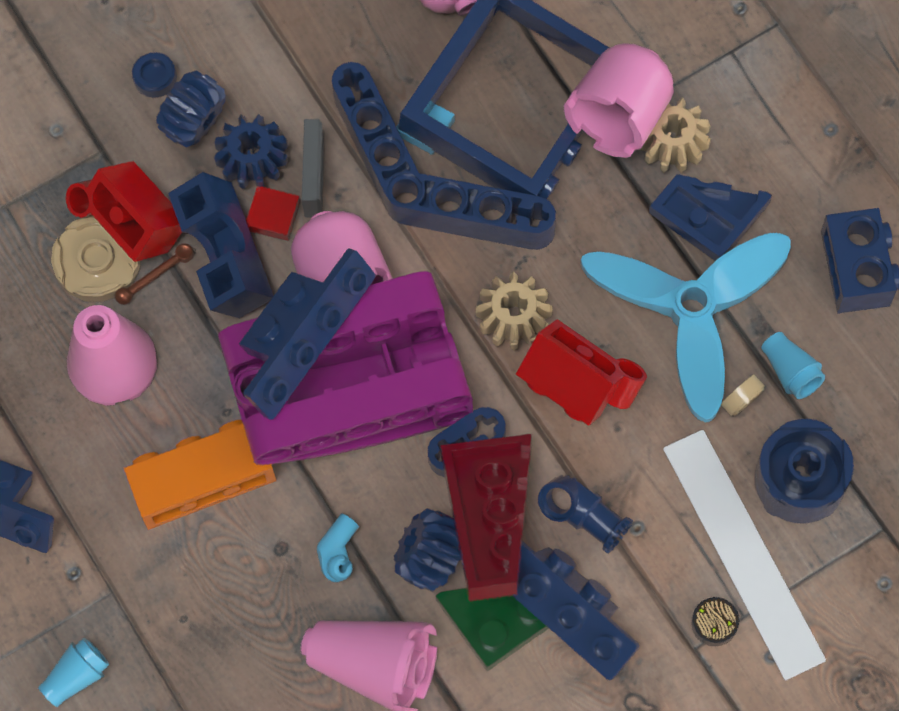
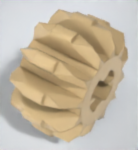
[638,97,710,173]
[476,272,552,351]

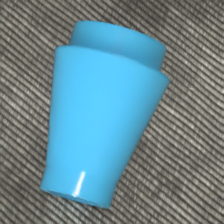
[761,332,825,399]
[38,638,109,707]

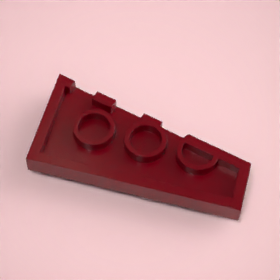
[441,434,532,601]

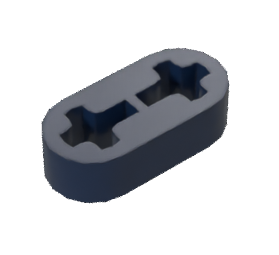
[428,407,506,477]

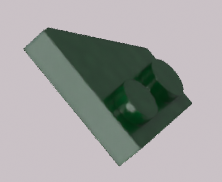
[435,588,549,672]

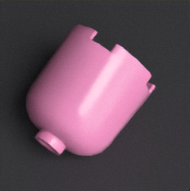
[564,43,674,158]
[291,211,393,285]

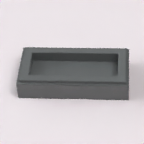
[302,119,325,218]

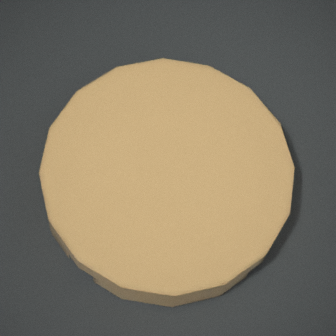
[51,215,141,302]

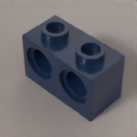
[821,208,899,314]

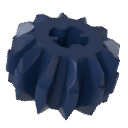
[156,70,226,148]
[214,114,288,190]
[394,508,461,592]

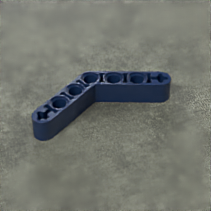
[331,62,556,250]

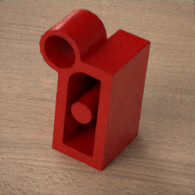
[66,161,182,262]
[515,319,647,426]

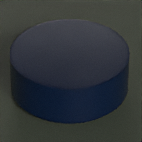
[132,52,177,98]

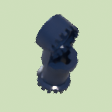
[538,475,633,554]

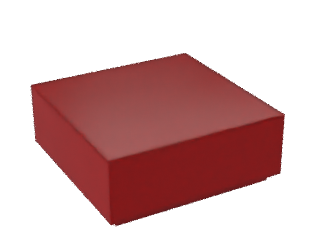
[246,186,301,241]

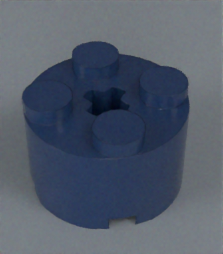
[754,419,854,524]

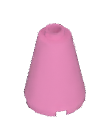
[67,305,157,406]
[301,621,437,711]

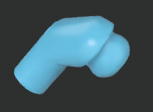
[317,513,359,582]

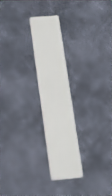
[663,430,826,680]

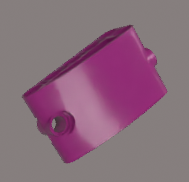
[218,271,473,465]

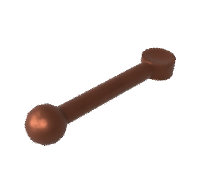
[115,243,193,305]

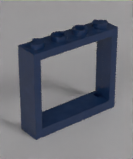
[398,0,610,199]

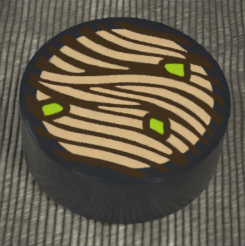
[691,597,739,646]

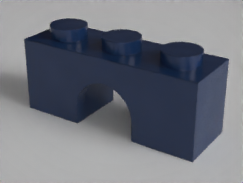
[168,172,274,318]

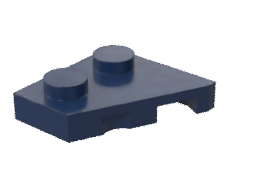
[649,174,772,261]

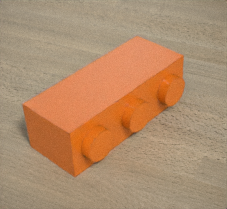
[124,420,276,530]

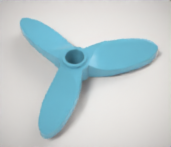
[581,233,791,423]

